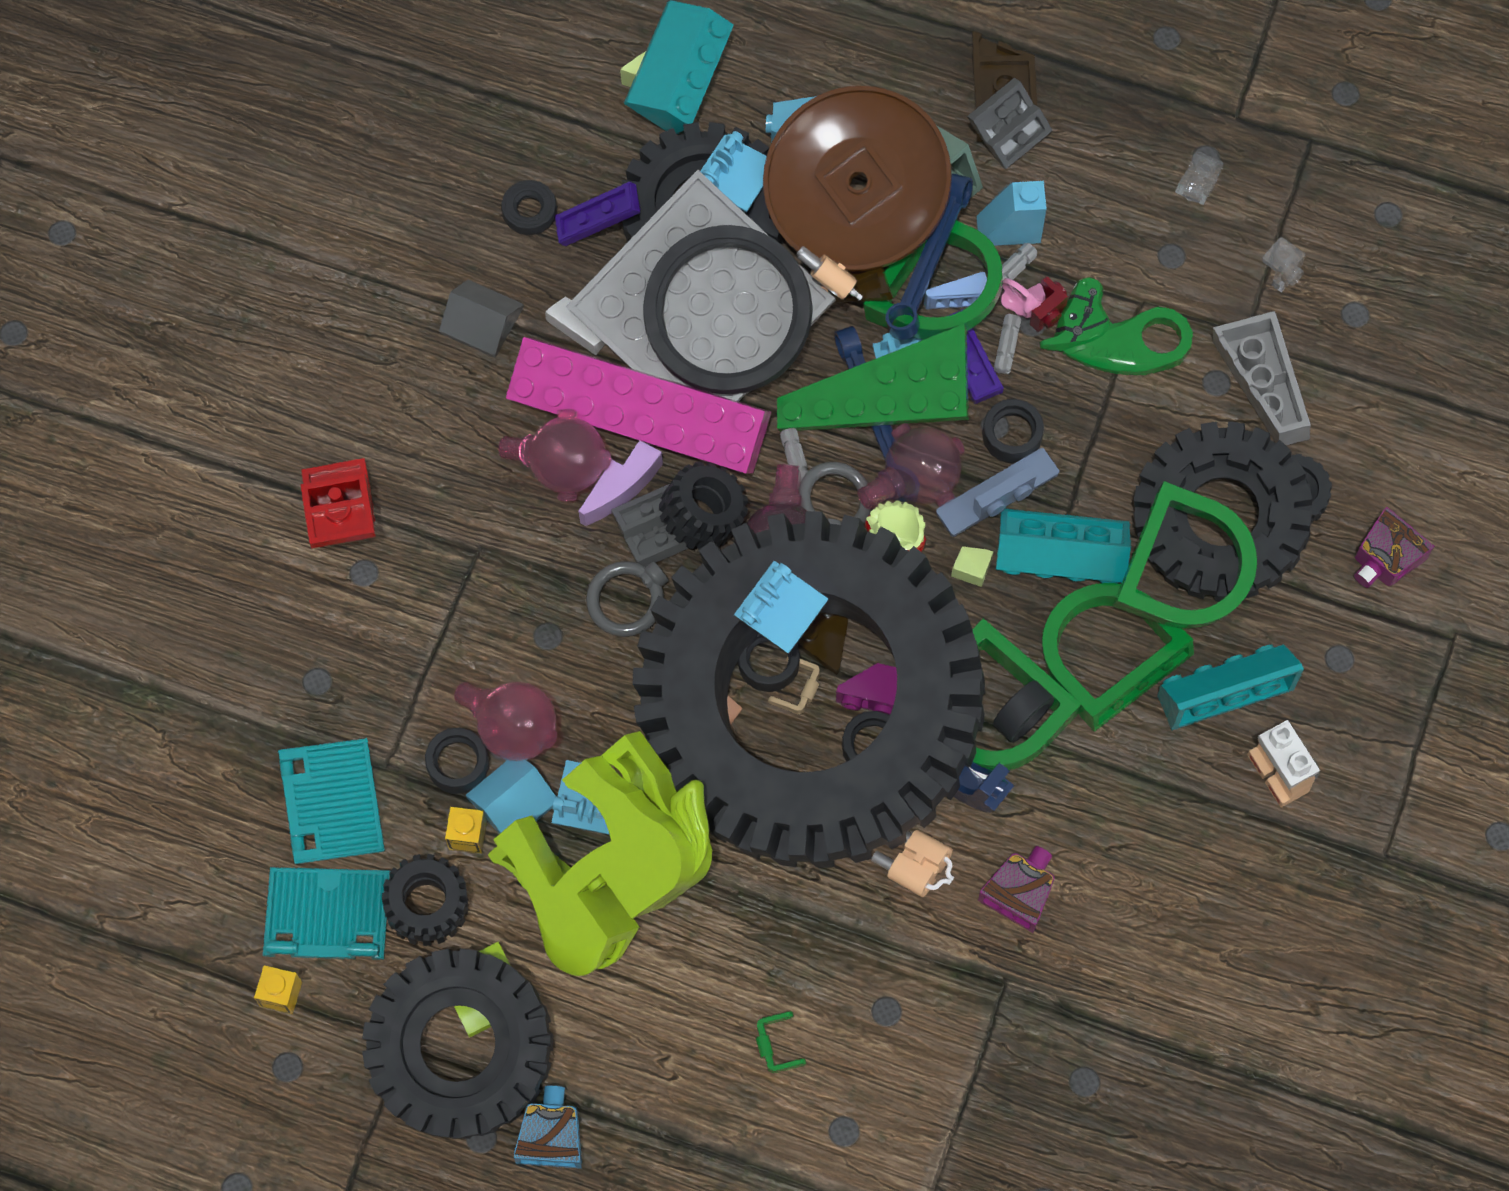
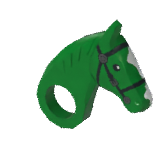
[1040,277,1193,376]

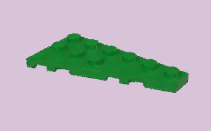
[777,323,969,432]

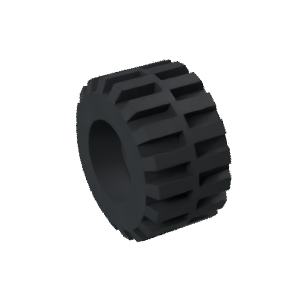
[659,461,748,550]
[382,854,468,946]

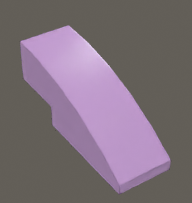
[578,440,663,526]

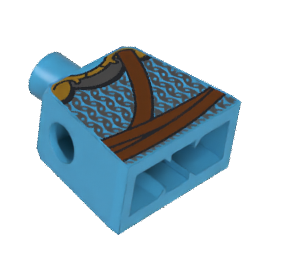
[514,1086,582,1169]

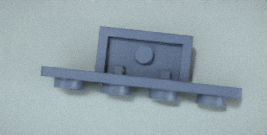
[936,448,1059,537]

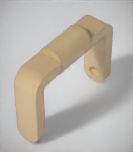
[768,656,820,714]

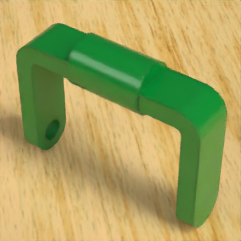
[756,1011,806,1073]

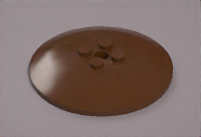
[763,86,952,272]

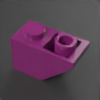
[836,663,897,715]

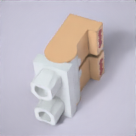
[1247,720,1320,807]

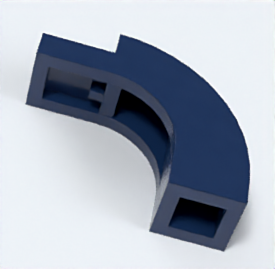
[954,762,1015,813]

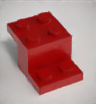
[300,458,376,549]

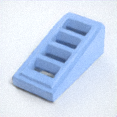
[924,272,987,309]

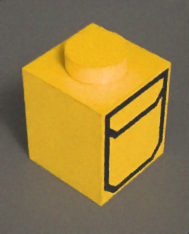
[445,807,487,854]
[254,965,302,1015]

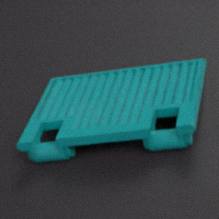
[278,738,385,864]
[263,867,390,960]

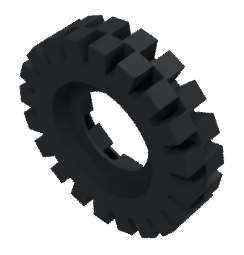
[622,122,785,244]
[1134,421,1312,601]
[362,948,553,1139]

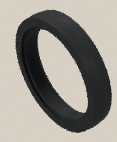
[643,225,812,394]

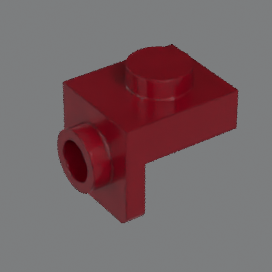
[1030,276,1068,332]

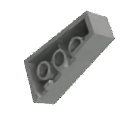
[1213,311,1311,445]

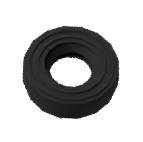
[501,180,557,235]

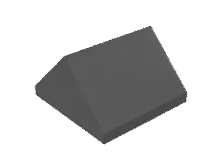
[439,280,524,358]

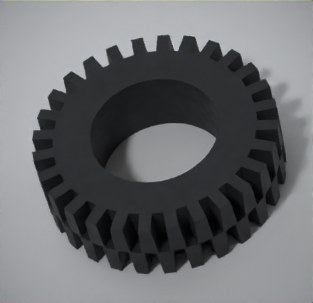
[632,511,985,868]

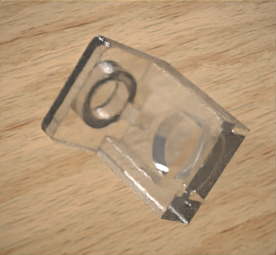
[1175,151,1224,205]
[1262,237,1306,293]

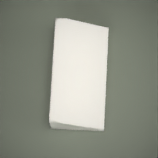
[545,296,605,355]

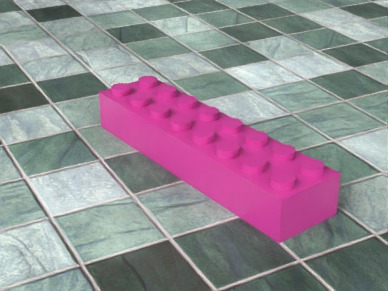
[506,337,771,474]

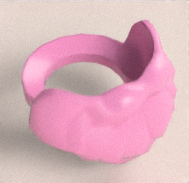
[1001,278,1045,318]

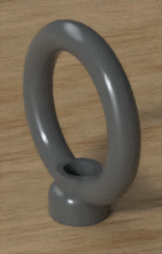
[798,462,873,525]
[586,561,669,637]

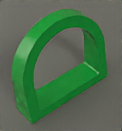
[863,220,1003,340]
[1113,481,1257,628]
[1042,583,1194,732]
[972,618,1081,770]

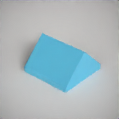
[466,753,556,834]

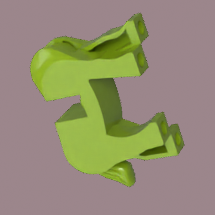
[487,731,712,976]

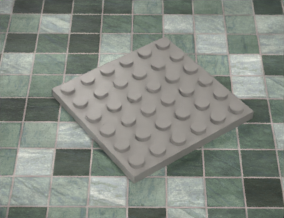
[566,170,836,402]

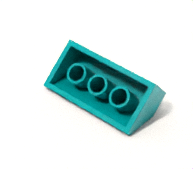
[624,0,734,134]
[996,509,1131,583]
[1157,644,1304,731]

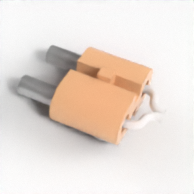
[796,246,863,300]
[871,829,954,897]

